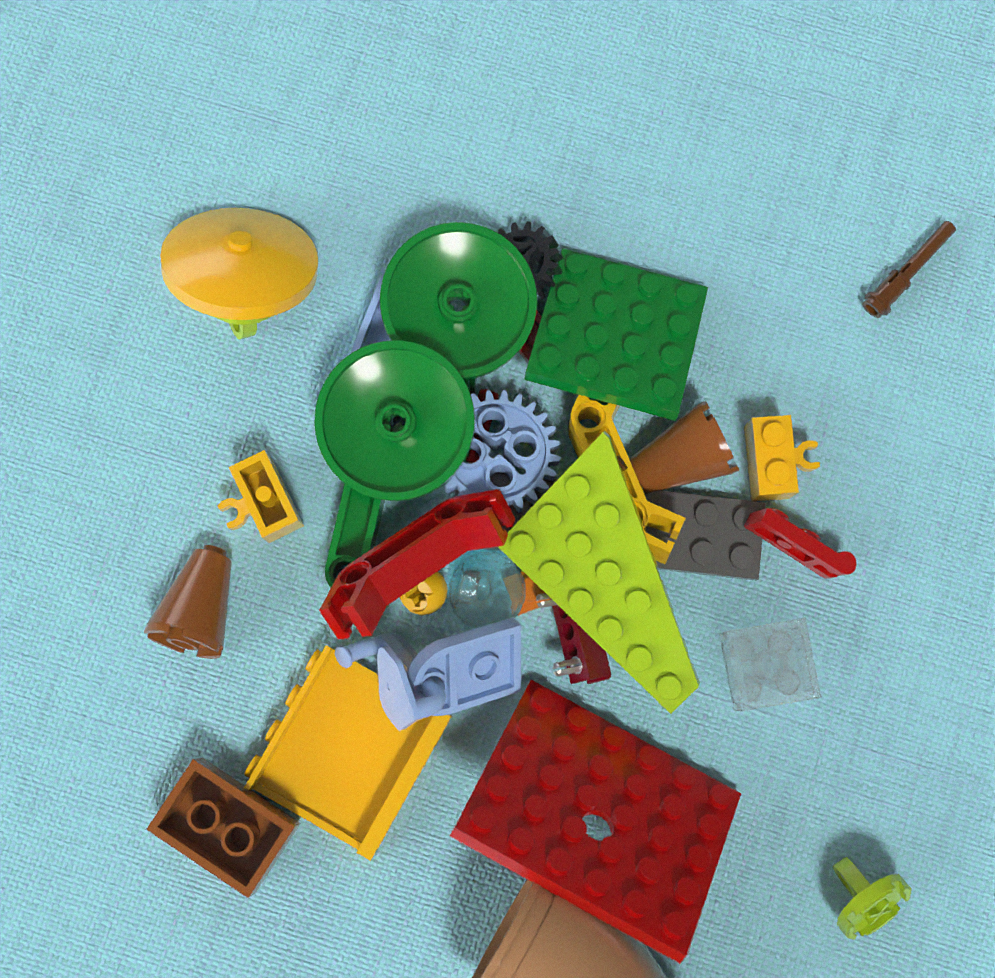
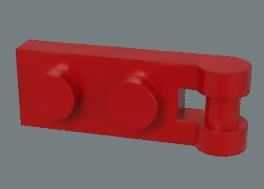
[744,508,857,579]

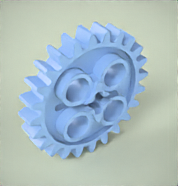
[445,390,560,513]

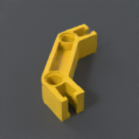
[568,395,686,564]

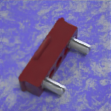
[536,593,612,684]

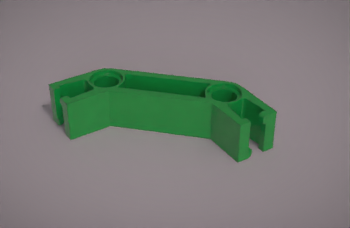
[325,422,403,624]

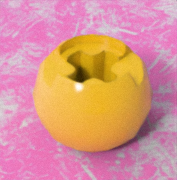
[399,572,448,615]

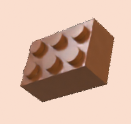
[146,758,301,898]

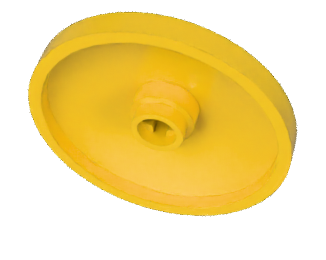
[160,208,318,320]

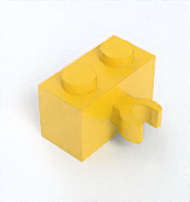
[744,415,820,501]
[218,450,304,543]

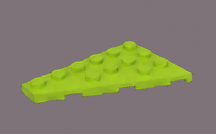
[498,431,700,714]

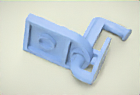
[335,617,521,731]

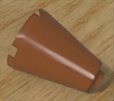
[629,400,740,493]
[144,545,232,659]

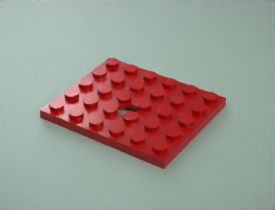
[450,680,741,964]

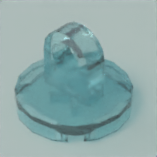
[449,552,526,629]

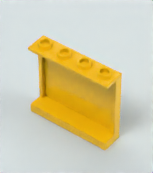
[244,645,452,861]

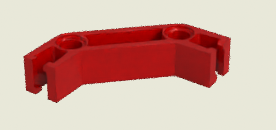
[319,489,516,640]

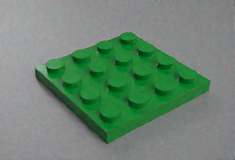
[524,248,708,421]

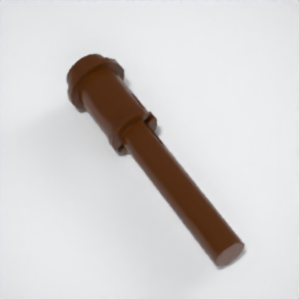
[863,221,956,318]

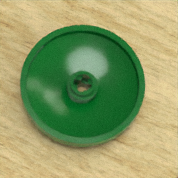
[380,222,537,380]
[314,340,475,501]

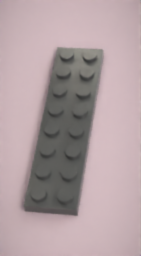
[454,472,766,581]

